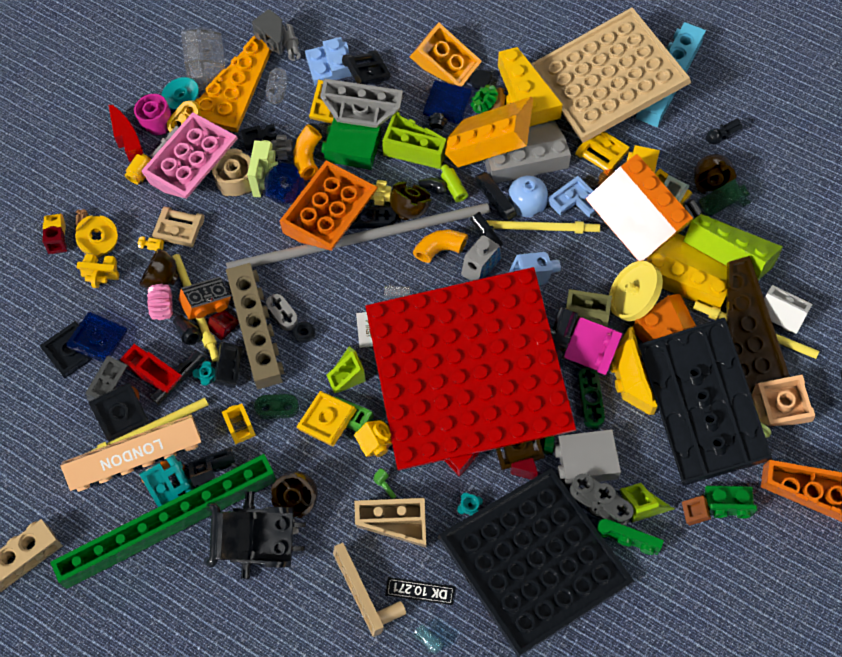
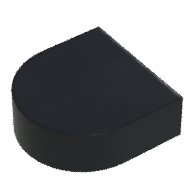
[471,70,492,90]

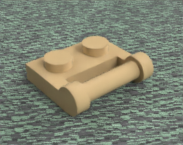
[152,206,204,247]

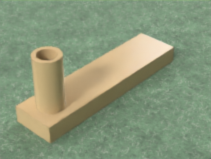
[333,543,406,637]

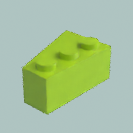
[382,112,447,169]

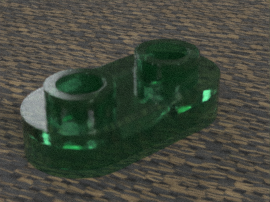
[254,394,299,419]

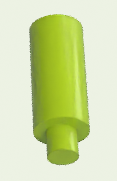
[441,164,468,202]

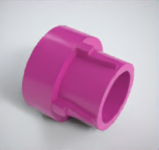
[134,94,171,135]

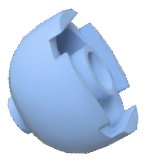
[507,175,548,217]

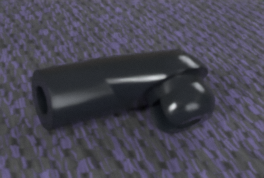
[418,177,447,194]

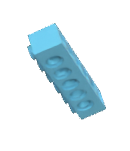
[636,22,706,128]

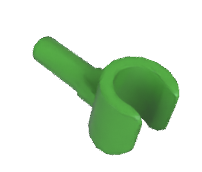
[374,468,397,499]

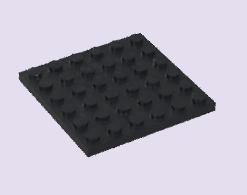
[438,468,634,657]

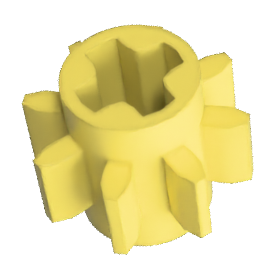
[370,180,392,206]

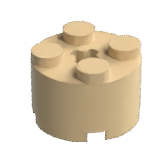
[212,149,251,196]

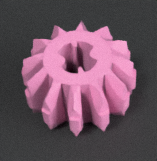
[147,284,173,320]

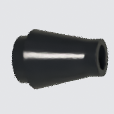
[173,315,201,345]

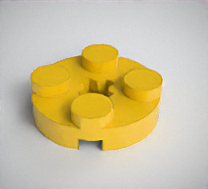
[75,215,118,258]

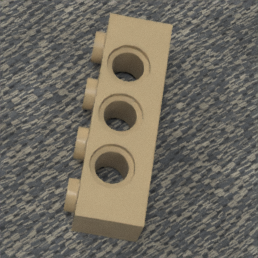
[0,519,63,592]

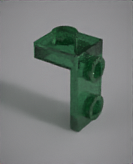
[699,179,751,217]

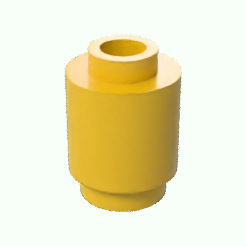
[125,154,151,185]

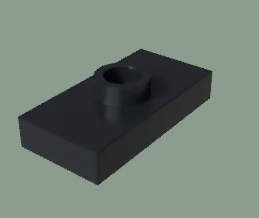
[213,342,242,388]

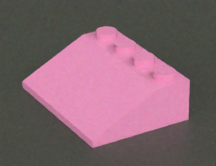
[141,112,238,199]

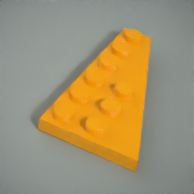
[189,36,272,133]

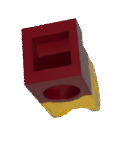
[42,214,67,254]

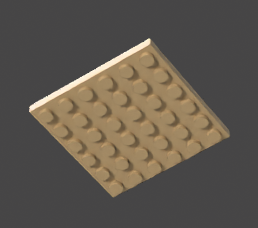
[531,8,691,143]

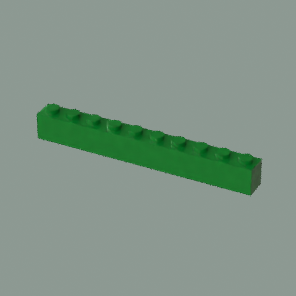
[50,454,277,589]

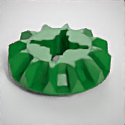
[470,84,498,113]

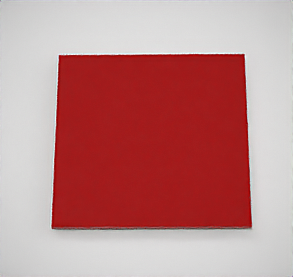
[365,267,576,471]

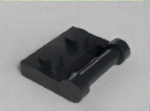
[342,50,391,85]

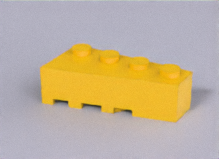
[498,47,563,127]

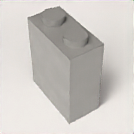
[554,429,621,486]

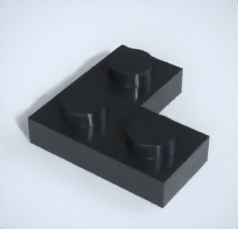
[188,447,235,486]

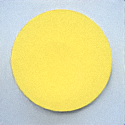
[609,261,663,321]

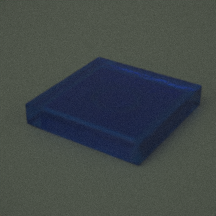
[423,80,472,124]
[67,312,127,362]

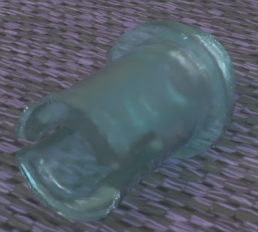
[413,624,444,655]

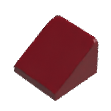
[208,310,239,340]
[510,458,538,480]

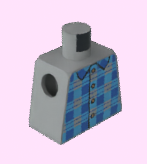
[461,235,502,281]

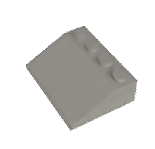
[484,120,571,183]

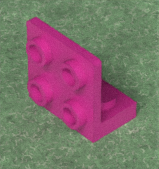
[564,317,622,375]

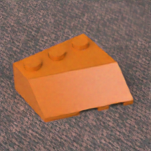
[633,294,696,343]

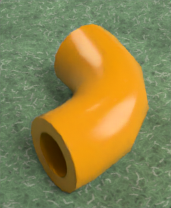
[293,124,322,180]
[413,229,468,263]

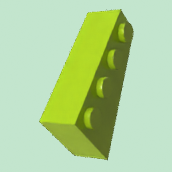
[683,214,783,281]

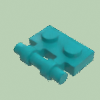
[139,454,194,507]

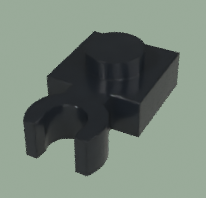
[241,124,277,150]

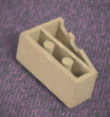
[354,498,427,548]

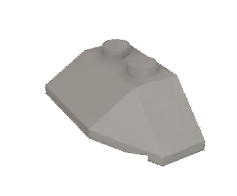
[321,79,403,128]

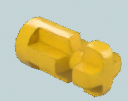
[138,236,164,251]

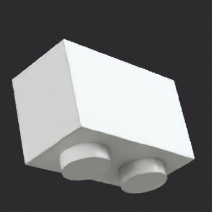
[764,285,812,334]

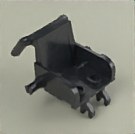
[203,491,306,579]

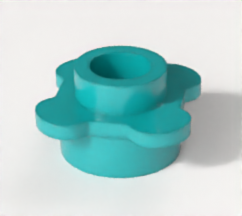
[193,361,215,386]
[457,493,483,516]

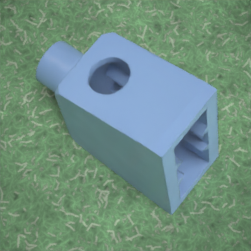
[508,252,561,286]

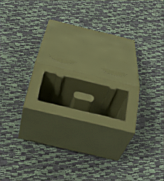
[562,289,612,360]

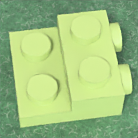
[247,140,278,197]

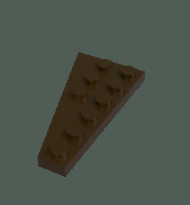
[727,256,790,392]

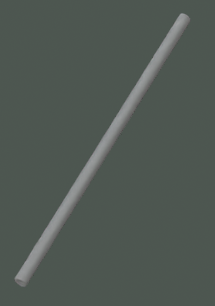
[226,203,489,269]

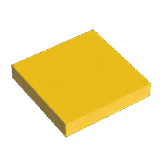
[296,391,357,447]

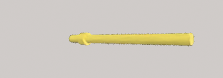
[486,220,600,234]
[172,254,218,362]
[693,301,819,359]
[89,398,208,452]

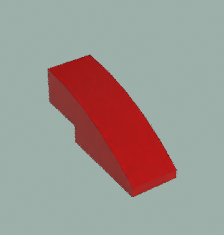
[108,105,144,162]
[120,344,182,393]

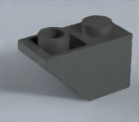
[252,9,284,55]

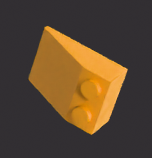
[409,22,482,89]

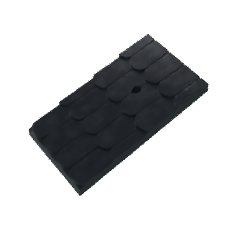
[638,317,773,486]

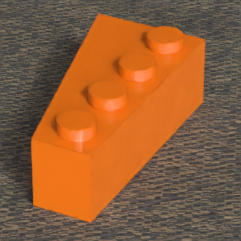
[761,460,842,522]

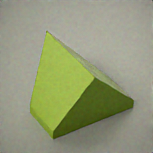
[326,346,366,393]
[620,483,674,523]

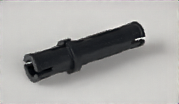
[149,350,206,406]

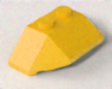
[609,327,657,415]

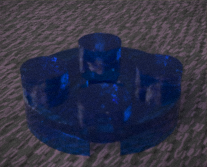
[264,163,305,205]

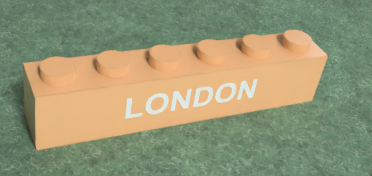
[60,414,201,492]

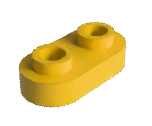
[167,100,201,132]

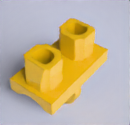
[76,254,120,288]

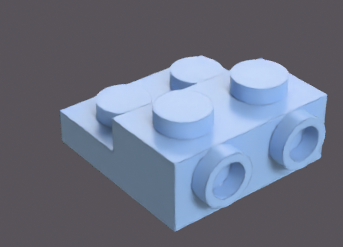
[305,37,352,85]

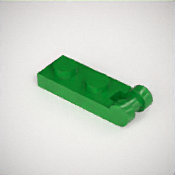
[597,519,664,555]

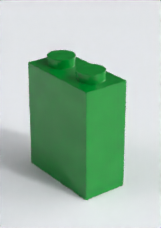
[321,118,381,170]

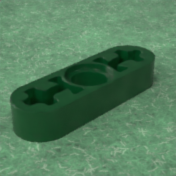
[578,367,605,430]

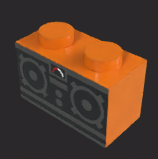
[178,277,231,320]

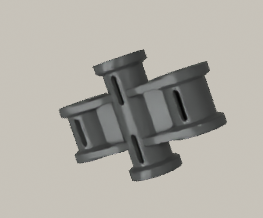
[570,474,633,526]

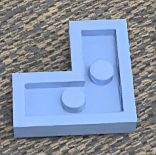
[547,176,597,218]

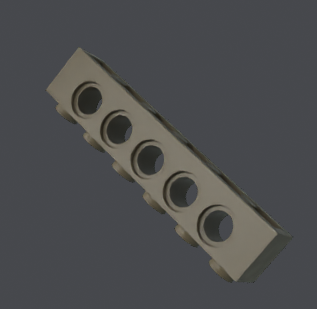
[226,263,285,390]

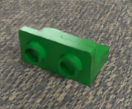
[705,486,757,519]

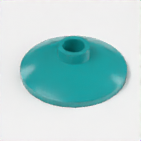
[161,77,199,110]

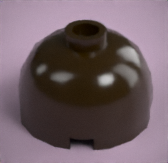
[694,154,737,195]
[390,182,432,220]
[140,248,179,289]
[271,471,318,518]

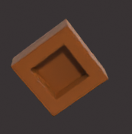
[682,495,711,526]

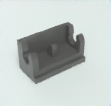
[86,356,127,401]

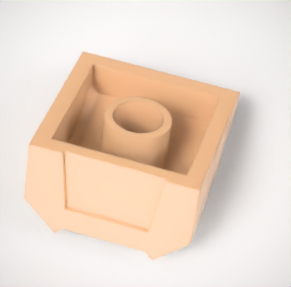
[751,374,815,426]

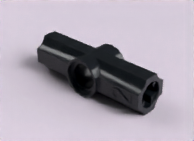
[550,307,578,365]

